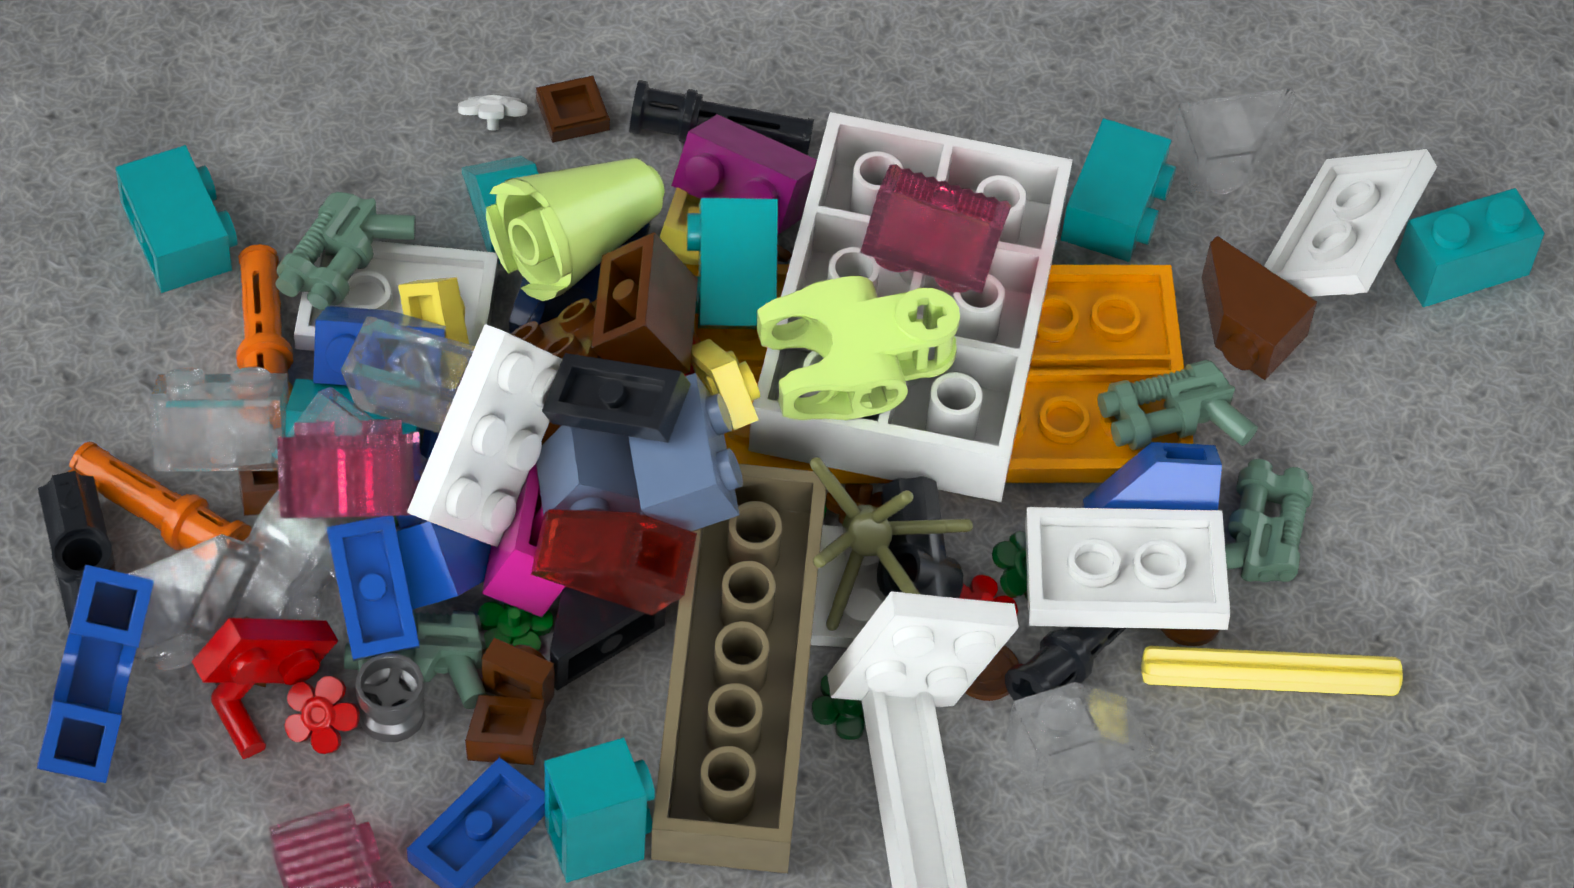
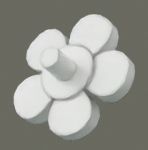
[458,95,527,130]

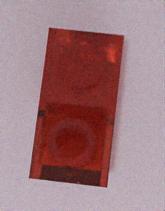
[531,509,697,615]

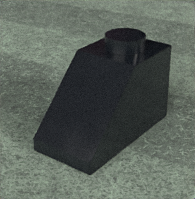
[550,539,667,691]

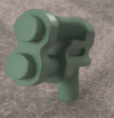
[275,192,416,310]
[1097,360,1258,450]
[1225,459,1314,582]
[344,610,487,709]

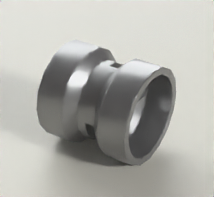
[356,653,425,742]

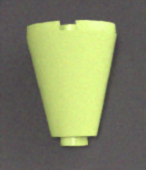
[486,158,665,301]

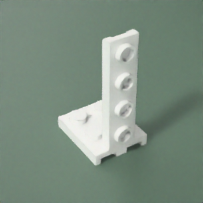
[827,591,1019,888]

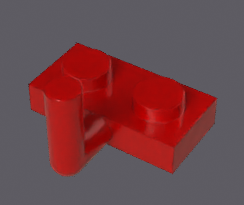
[191,618,338,759]

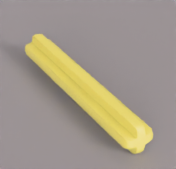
[1141,646,1403,696]

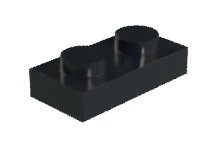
[542,353,691,443]

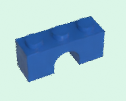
[37,565,154,783]

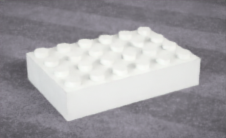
[749,112,1073,502]

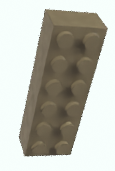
[651,464,826,874]

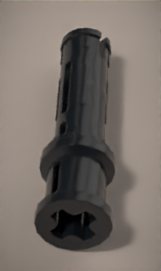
[629,80,814,155]
[1005,627,1126,718]

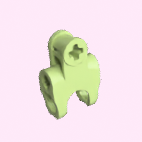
[757,276,960,420]

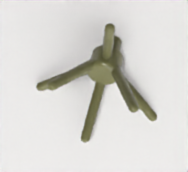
[810,457,973,631]

